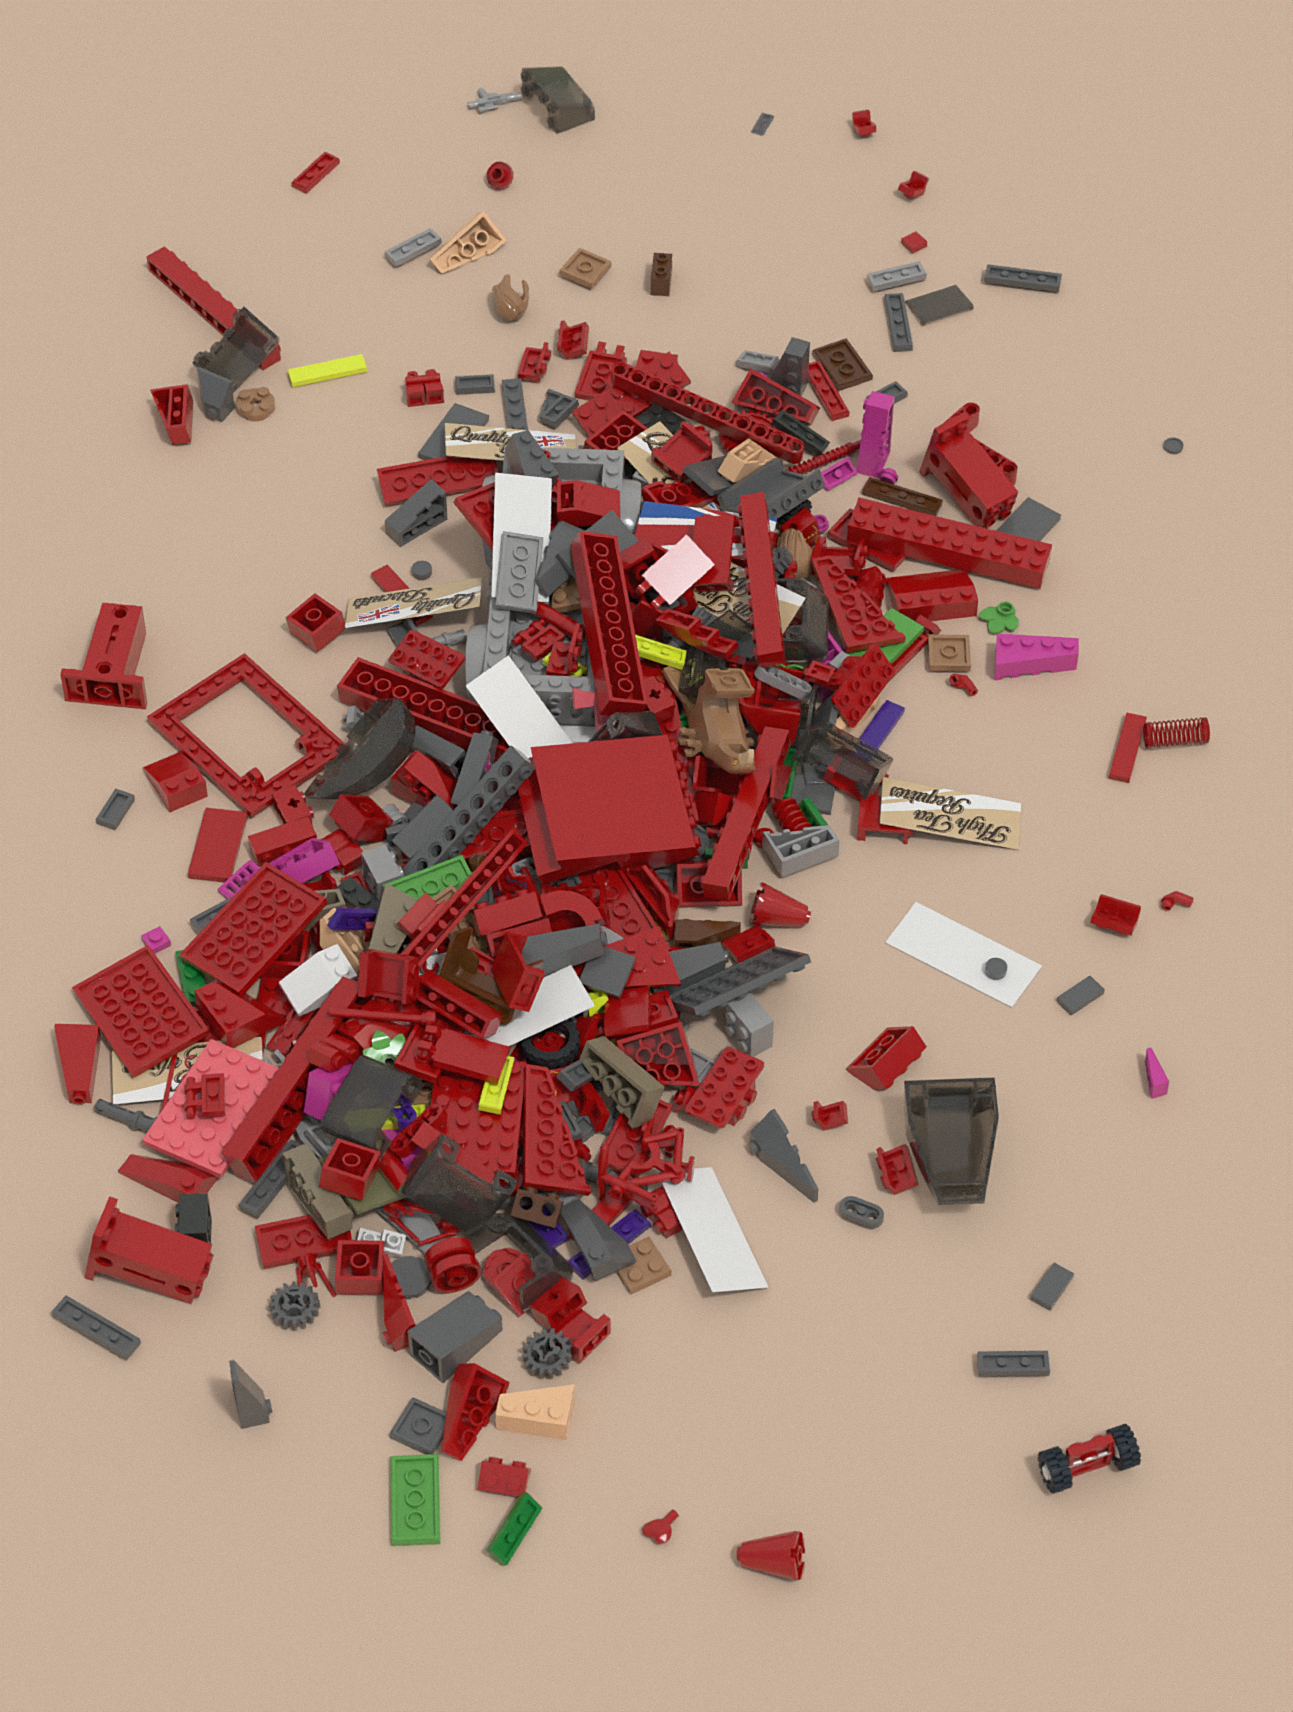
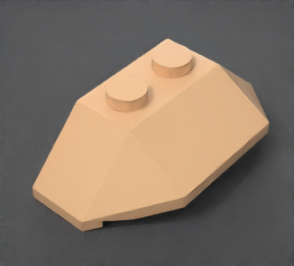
[320,908,369,976]

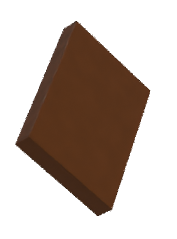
[812,338,873,391]

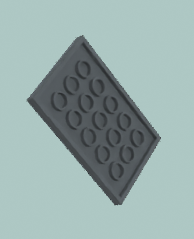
[669,946,811,1017]

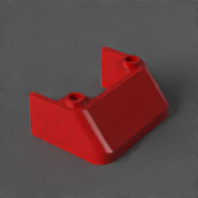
[627,543,669,639]
[738,662,804,743]
[692,756,791,803]

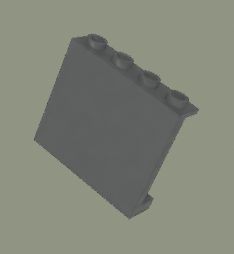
[717,457,825,519]

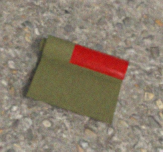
[318,1128,418,1214]

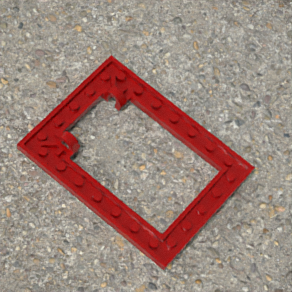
[147,653,349,818]

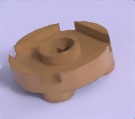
[236,387,275,421]

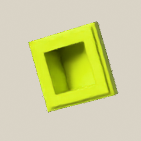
[588,991,608,1017]

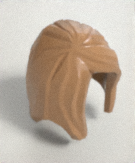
[492,274,529,321]
[776,529,813,581]

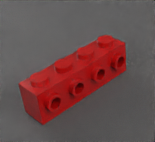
[416,971,503,1039]

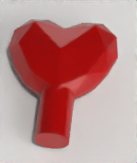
[642,1509,679,1544]

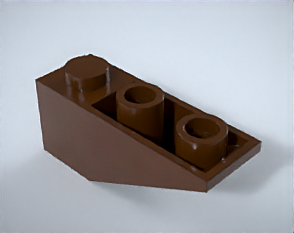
[675,919,741,949]

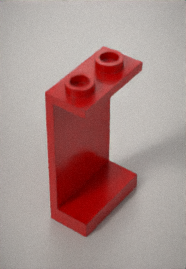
[691,513,740,592]
[491,931,545,1012]

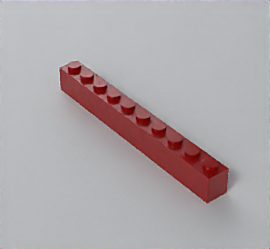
[146,246,281,370]
[737,491,786,668]
[700,726,791,901]
[400,828,528,967]

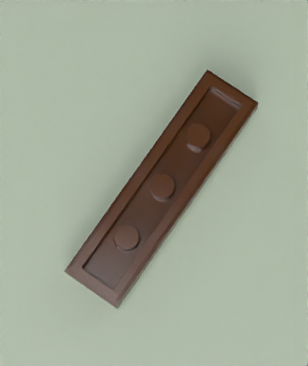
[862,477,943,516]

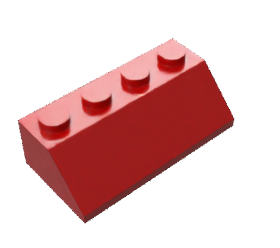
[337,996,426,1059]

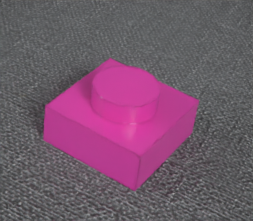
[141,926,171,954]

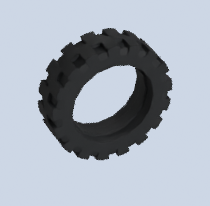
[520,1018,580,1070]

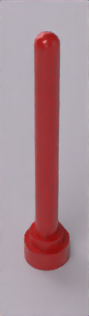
[327,1008,436,1026]

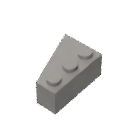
[762,825,839,878]

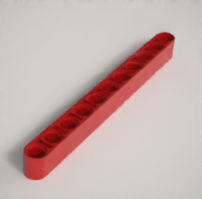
[611,362,804,464]

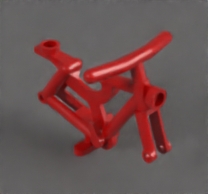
[597,1119,695,1213]

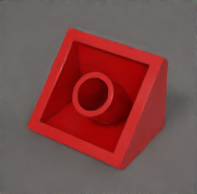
[695,792,734,826]

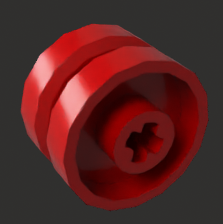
[424,1237,481,1293]

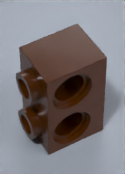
[651,253,672,296]
[511,1187,564,1228]

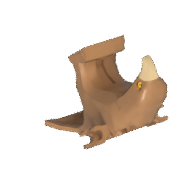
[662,663,756,775]

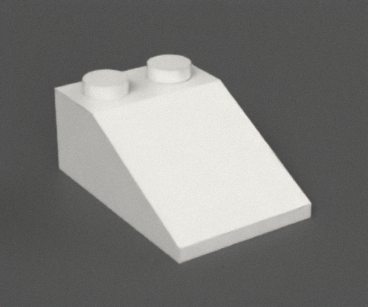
[279,944,358,1016]

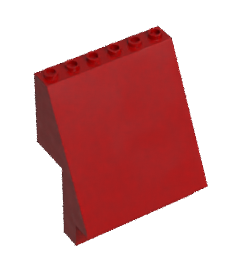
[518,735,702,884]

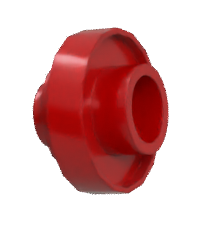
[487,161,514,189]

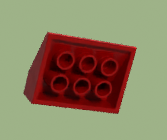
[886,569,978,622]

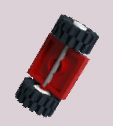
[1037,1424,1141,1494]

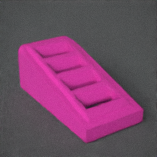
[218,860,260,899]
[1144,1047,1169,1099]

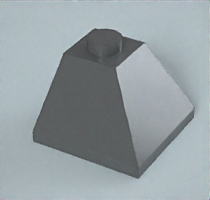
[197,367,235,422]

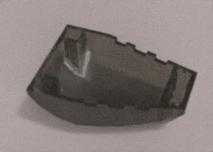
[304,697,416,799]
[904,1077,999,1205]

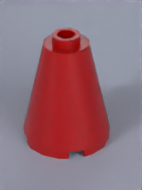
[749,882,811,927]
[736,1531,805,1580]

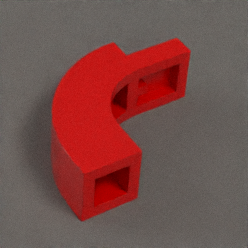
[540,890,606,932]

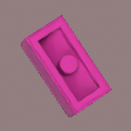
[821,457,858,491]

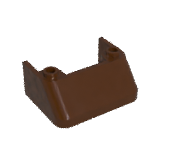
[439,926,544,1025]

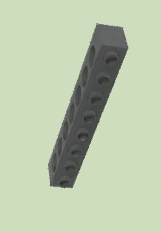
[402,745,536,877]

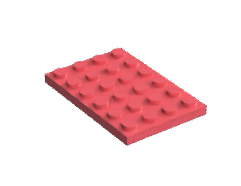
[142,1039,279,1179]

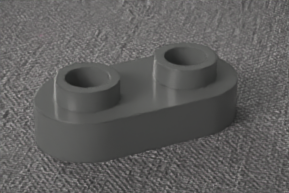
[840,1196,884,1228]

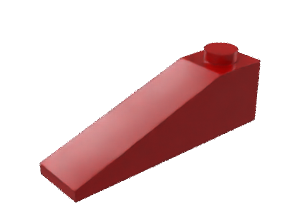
[641,480,718,508]
[118,1154,218,1204]
[383,1253,416,1352]
[441,1363,510,1461]

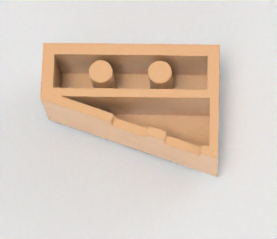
[718,438,777,482]
[495,1384,575,1440]

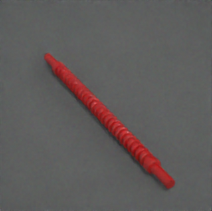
[784,440,861,475]

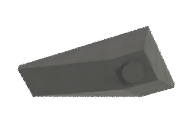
[748,1109,818,1203]

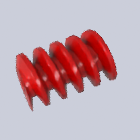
[771,798,812,832]

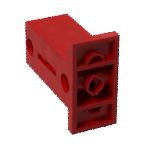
[919,411,1018,528]
[60,602,148,710]
[84,1196,214,1304]

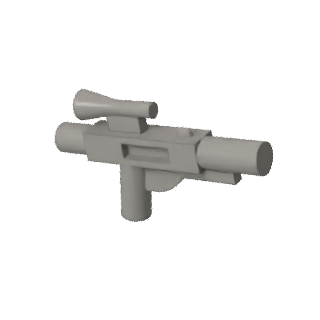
[468,88,522,114]

